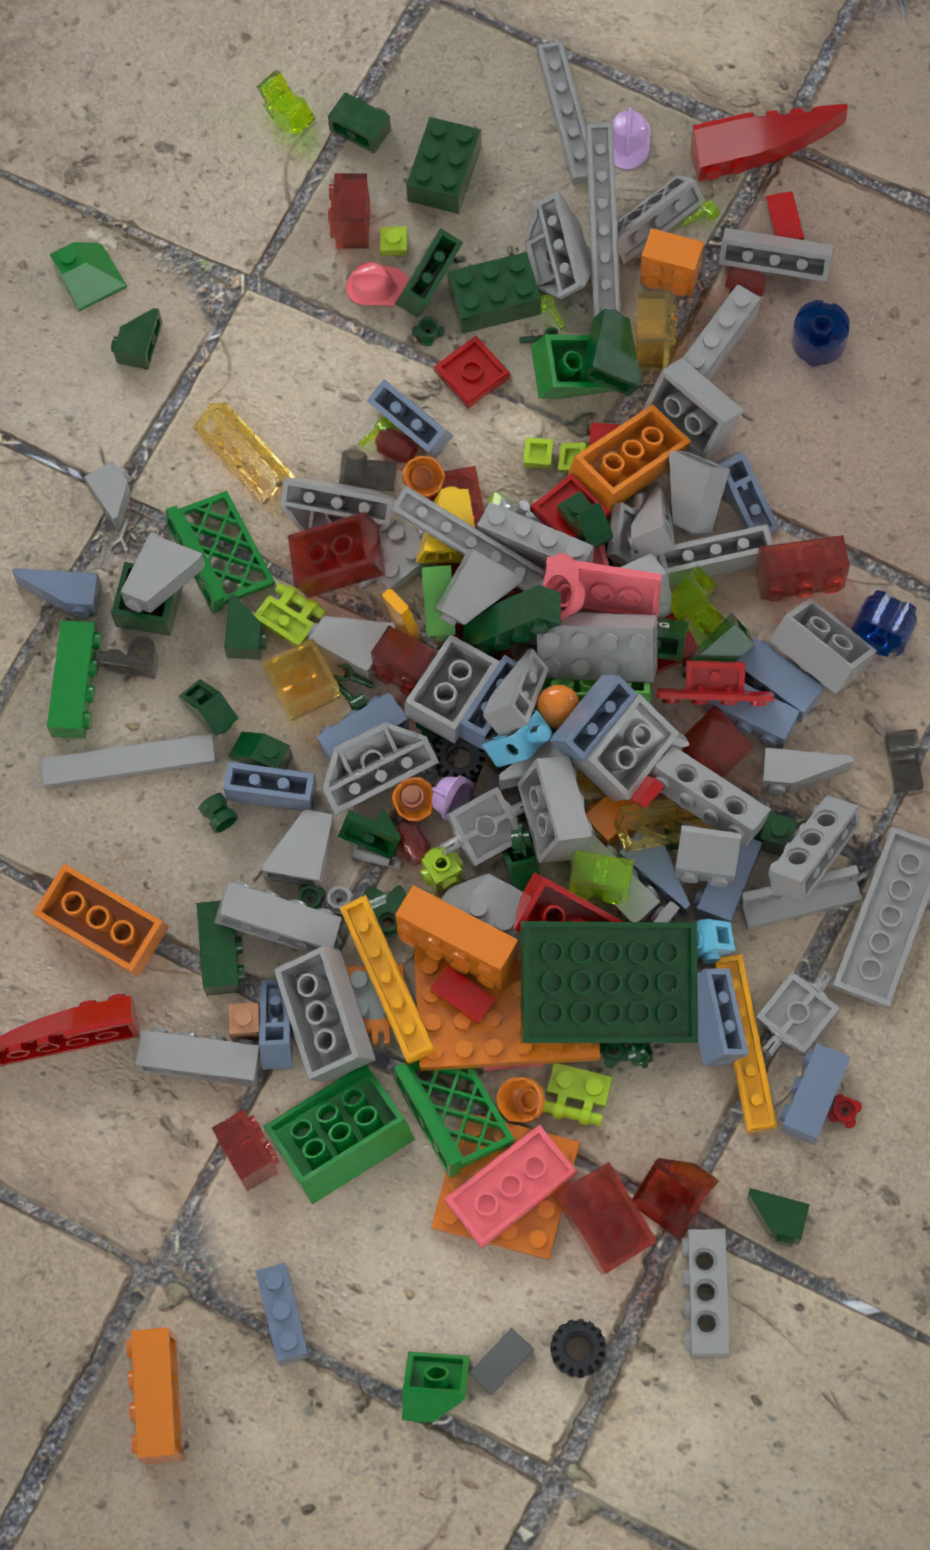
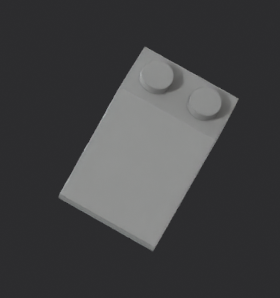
[573,694,679,801]

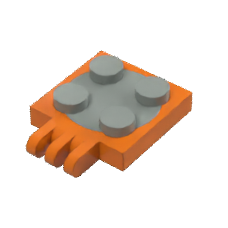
[346,965,404,1045]

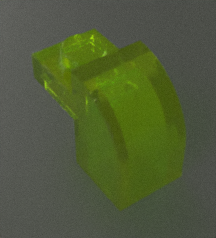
[256,70,316,135]
[671,565,725,637]

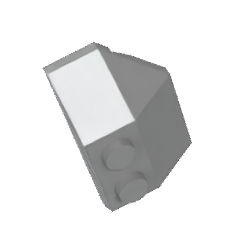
[525,191,592,299]
[280,478,394,547]
[322,722,439,815]
[441,873,523,961]

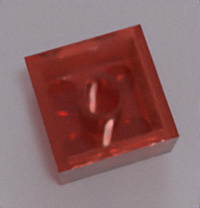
[328,173,370,249]
[371,625,438,697]
[212,1109,279,1191]

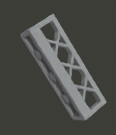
[617,175,705,264]
[740,865,862,930]

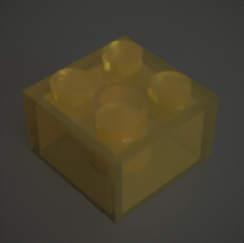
[636,292,677,368]
[262,638,341,722]

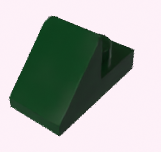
[557,491,613,550]
[338,808,401,860]

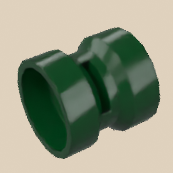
[198,793,238,833]

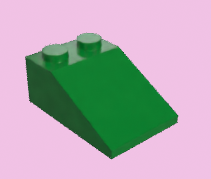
[531,334,615,399]

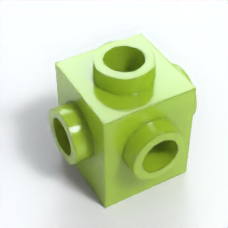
[420,847,464,894]

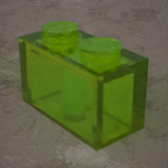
[569,850,634,904]

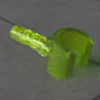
[681,200,719,227]
[540,294,566,330]
[358,417,396,447]

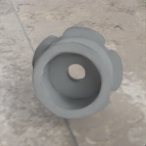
[325,886,353,914]

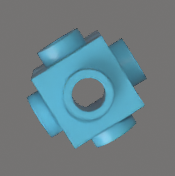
[696,919,736,964]

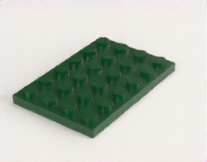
[521,921,698,1043]

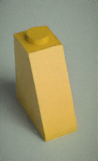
[416,486,475,563]

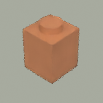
[228,1003,260,1042]

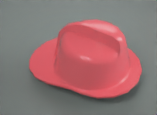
[346,262,409,306]
[543,553,585,621]

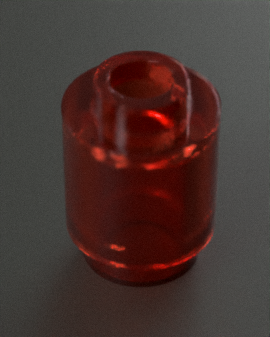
[725,267,766,297]
[375,427,418,464]
[396,821,431,866]

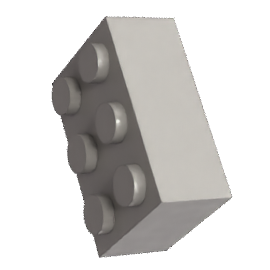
[643,358,744,459]
[769,598,877,694]
[405,634,500,744]
[517,755,592,864]

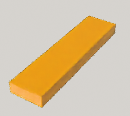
[382,589,424,650]

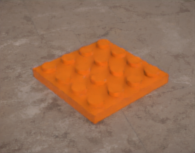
[431,1111,580,1261]

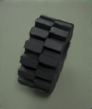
[434,737,486,783]
[550,1319,606,1378]

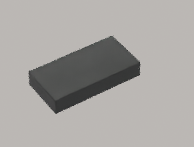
[469,1328,534,1396]

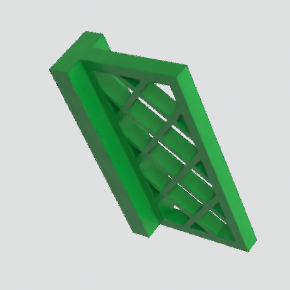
[165,491,275,614]
[394,1060,515,1178]

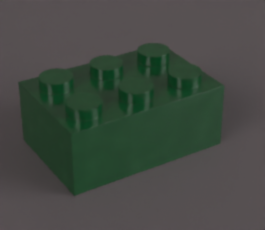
[406,117,482,214]
[447,252,541,334]

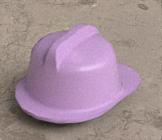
[611,107,651,170]
[431,776,475,821]

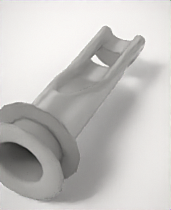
[352,845,402,870]

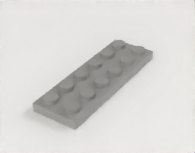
[832,827,930,1009]

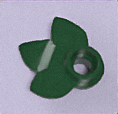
[364,885,407,938]

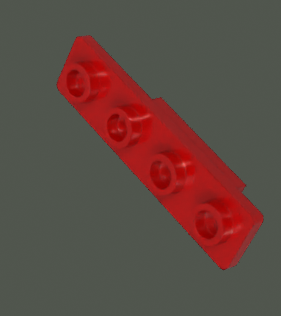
[656,660,774,706]

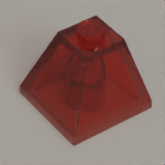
[681,705,753,778]
[629,1158,719,1239]

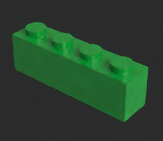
[47,620,102,739]

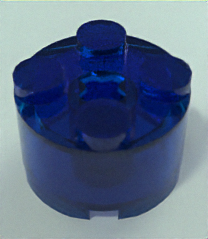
[792,300,850,367]
[851,590,917,657]

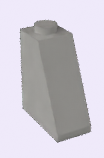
[669,451,730,537]
[121,533,205,613]
[435,549,523,626]
[308,616,398,680]
[261,808,335,888]

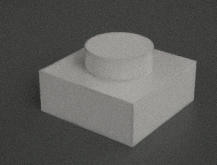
[651,901,680,922]

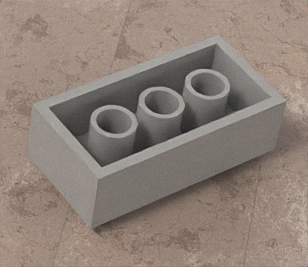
[537,612,657,682]
[274,946,376,1083]

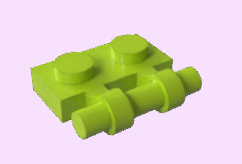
[254,582,327,650]
[543,1063,612,1126]

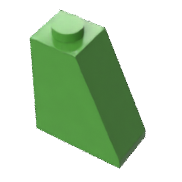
[422,564,456,642]

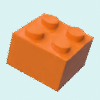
[640,228,704,297]

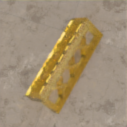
[193,402,296,504]
[614,798,717,852]

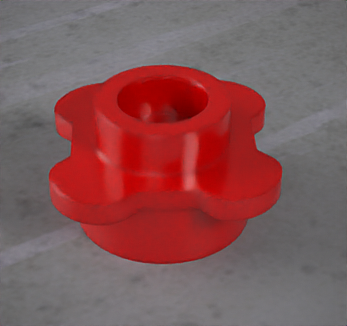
[827,1094,862,1129]

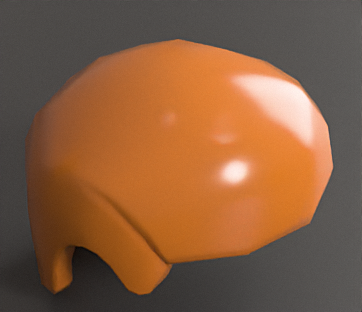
[402,456,445,498]
[536,685,580,729]
[391,776,433,821]
[496,1077,546,1123]

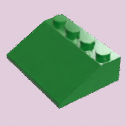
[263,1065,415,1205]

